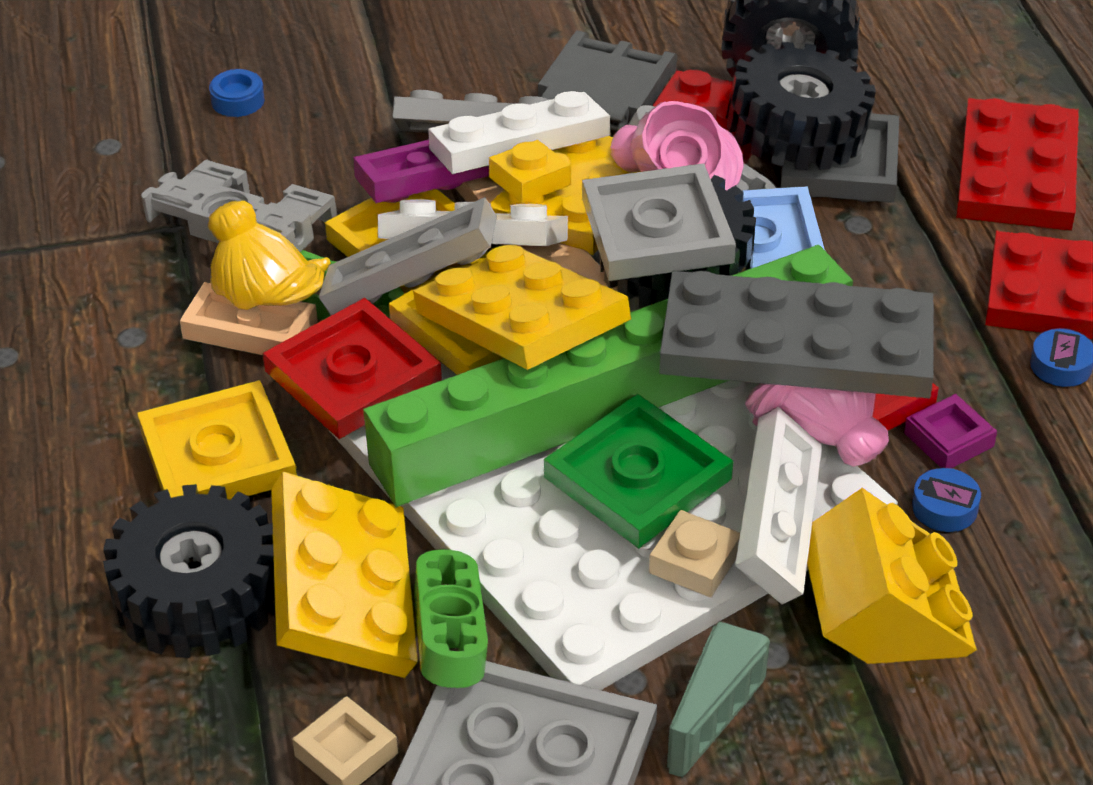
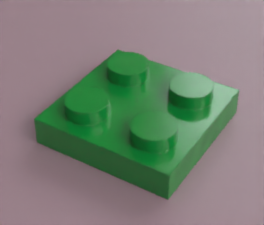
[544,394,733,549]

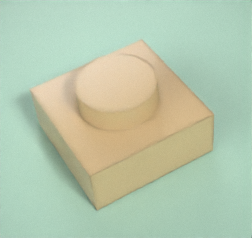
[649,510,740,598]
[292,696,398,785]

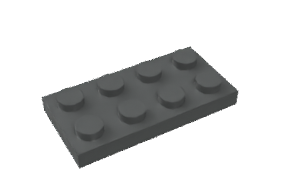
[659,271,933,398]

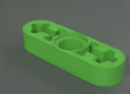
[414,549,488,688]

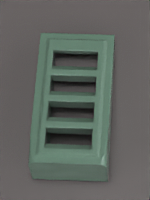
[667,621,770,778]

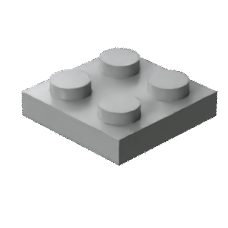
[582,163,736,281]

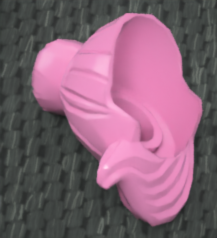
[610,101,744,190]
[745,383,889,467]

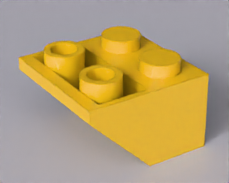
[807,488,977,664]

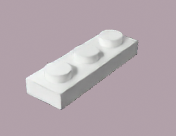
[428,91,610,174]
[378,199,568,246]
[735,407,822,604]

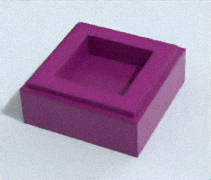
[904,394,997,469]

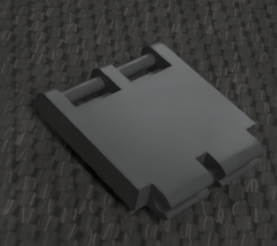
[538,30,677,131]

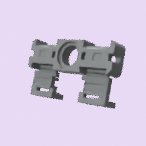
[141,160,337,252]

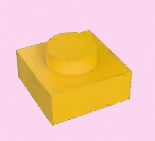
[489,140,571,203]

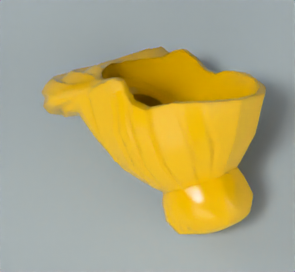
[208,200,331,310]

